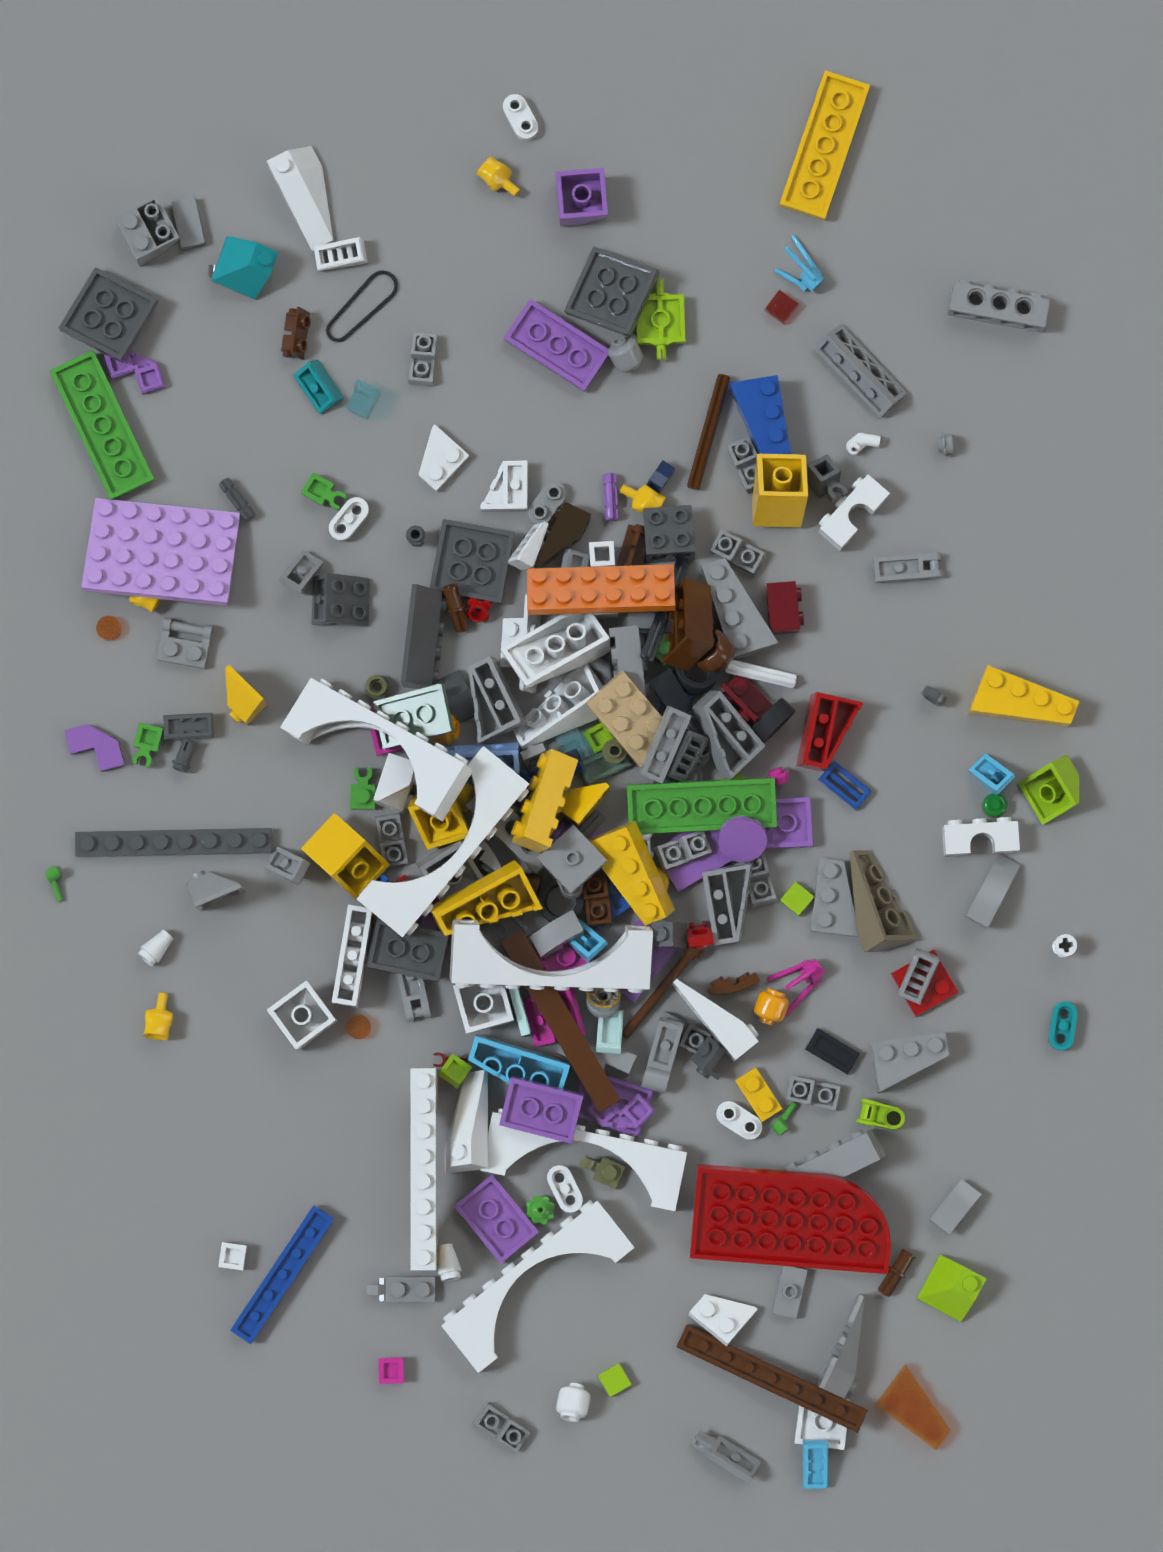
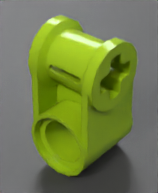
[856,1098,905,1130]

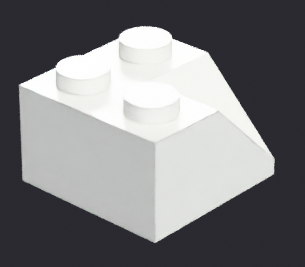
[373,753,417,814]
[267,980,338,1051]
[453,984,514,1034]

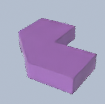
[104,350,165,395]
[64,724,125,772]
[586,1093,655,1128]

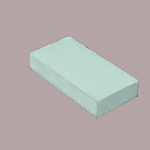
[509,989,531,1037]
[596,1010,624,1054]

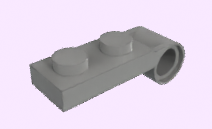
[641,1017,684,1094]

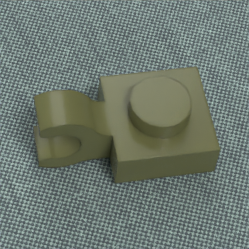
[580,1156,625,1189]

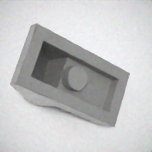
[279,550,323,594]
[265,846,310,885]

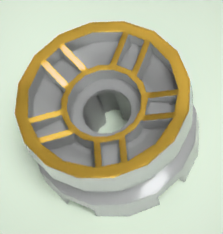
[586,988,621,1018]

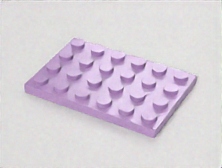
[81,498,241,606]

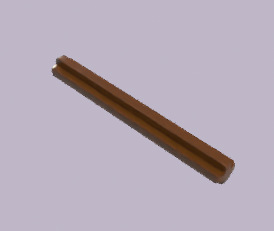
[687,374,730,490]

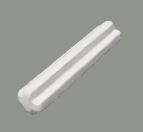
[725,659,797,688]

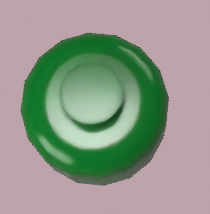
[982,793,1007,818]

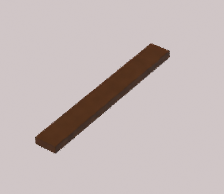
[500,929,621,1113]
[676,1325,868,1433]

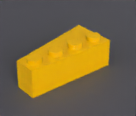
[968,665,1080,727]
[511,749,578,853]
[589,821,675,925]
[430,860,543,936]

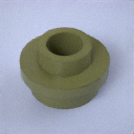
[365,675,390,700]
[602,739,627,764]

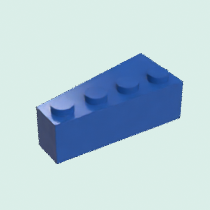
[729,375,791,454]

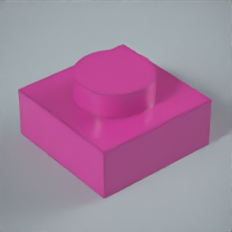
[378,1357,404,1384]

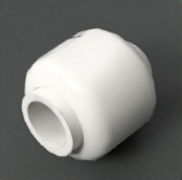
[556,1383,591,1422]

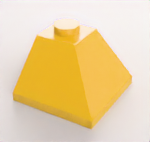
[225,665,267,725]
[560,783,610,828]
[408,794,469,850]

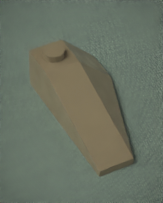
[850,850,917,952]

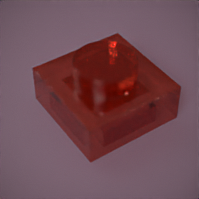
[765,290,799,325]

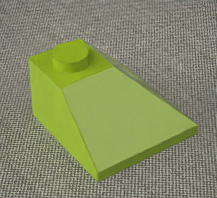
[1018,754,1079,825]
[917,1255,986,1322]

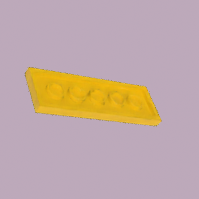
[779,70,870,221]

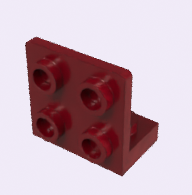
[719,675,773,726]

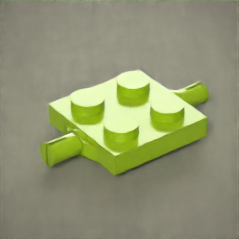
[636,278,686,361]

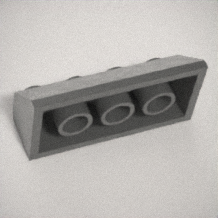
[401,584,447,689]

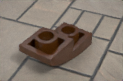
[583,873,613,927]
[708,972,760,995]

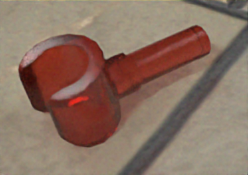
[433,1052,468,1068]

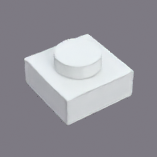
[218,1242,247,1270]

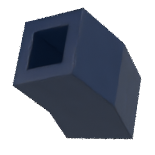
[647,460,675,493]

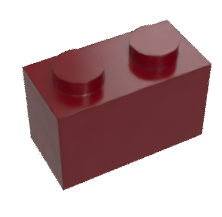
[765,581,804,635]

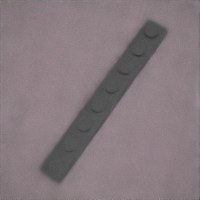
[75,828,272,857]

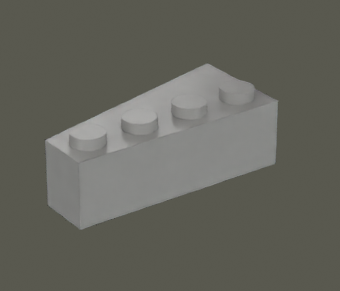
[701,558,778,660]
[609,625,650,698]
[783,1128,887,1178]

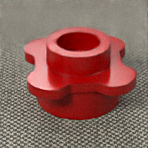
[465,597,492,622]

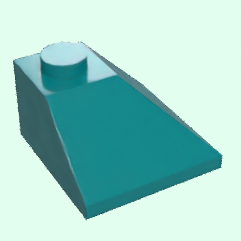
[211,236,279,299]

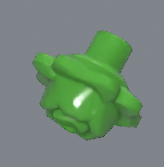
[526,1195,555,1224]

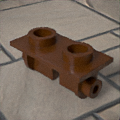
[281,307,311,360]
[616,524,646,566]

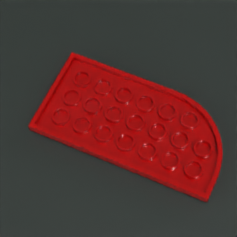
[690,1164,891,1274]

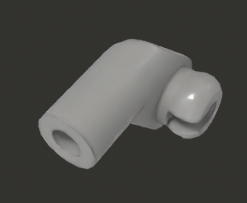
[589,657,614,686]

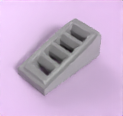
[897,948,940,1005]

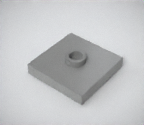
[537,825,607,895]

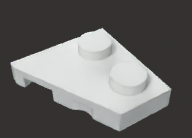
[418,424,469,492]
[480,460,528,511]
[688,1294,758,1347]

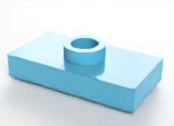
[803,1439,828,1489]

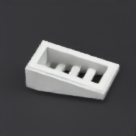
[313,237,368,271]
[508,521,549,570]

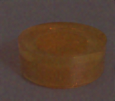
[96,616,122,641]
[346,1015,371,1040]

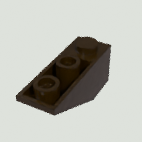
[533,502,591,568]

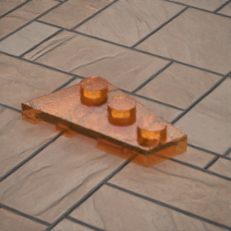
[875,1364,951,1450]

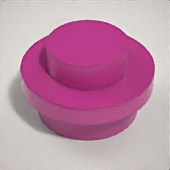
[766,767,790,786]

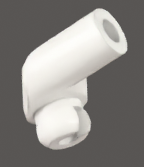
[846,432,881,455]

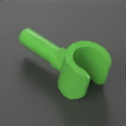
[46,866,63,902]
[772,1102,797,1136]

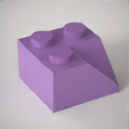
[556,168,608,226]

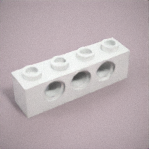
[332,905,374,1008]

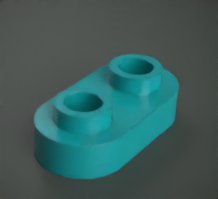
[1048,1001,1078,1051]

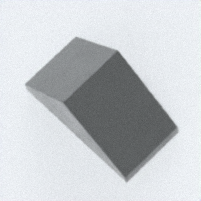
[438,670,475,723]

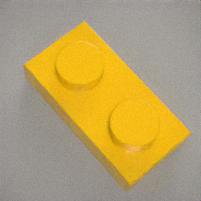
[735,1067,782,1122]

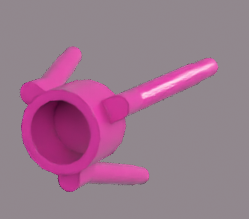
[767,959,825,1016]

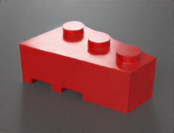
[796,692,864,771]

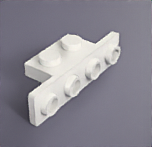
[500,594,541,694]

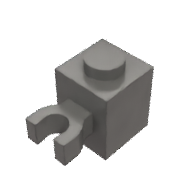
[807,454,848,503]
[641,922,687,948]

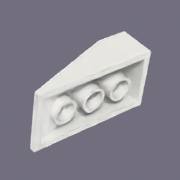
[500,613,611,688]
[672,979,759,1062]

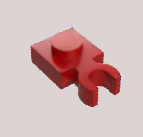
[687,921,714,949]

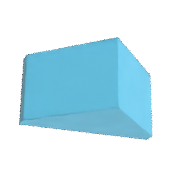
[969,753,1016,796]
[568,920,608,963]

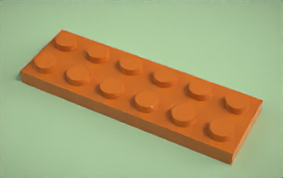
[527,564,675,615]

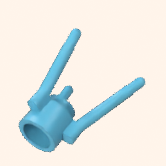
[774,235,825,292]

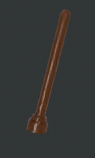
[622,942,705,1038]

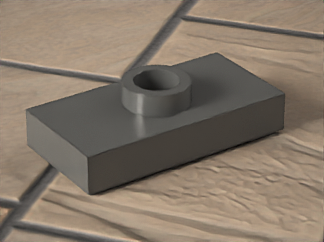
[163,713,214,740]

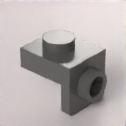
[691,1036,726,1080]

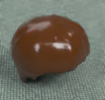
[697,629,735,673]

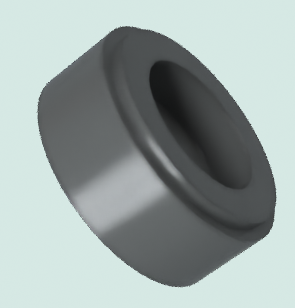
[922,686,947,707]

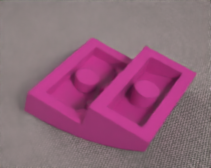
[523,987,586,1047]

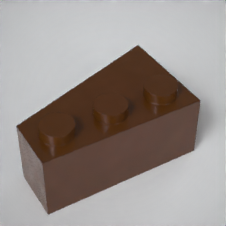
[662,577,715,671]

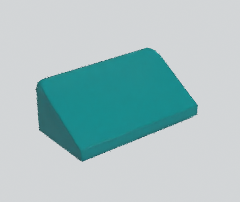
[293,360,344,414]

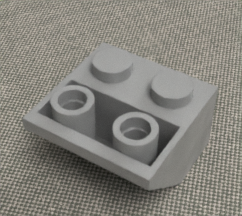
[115,196,180,266]

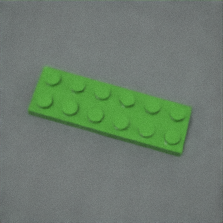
[49,350,155,500]
[627,777,777,834]

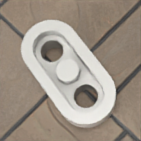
[503,94,538,141]
[329,497,369,541]
[716,1101,762,1140]
[547,1165,583,1213]

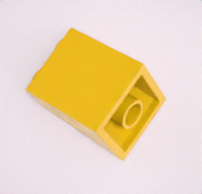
[752,454,808,527]
[301,813,390,901]

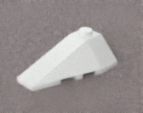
[267,146,334,252]
[513,664,604,749]
[445,1070,488,1174]

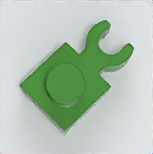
[301,472,347,511]
[133,722,164,768]
[350,767,376,810]

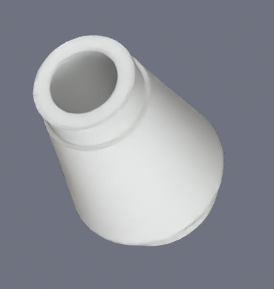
[138,930,174,966]
[438,1244,462,1282]

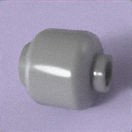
[608,336,644,373]

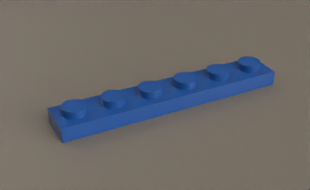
[230,1205,334,1344]

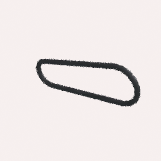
[326,270,398,342]

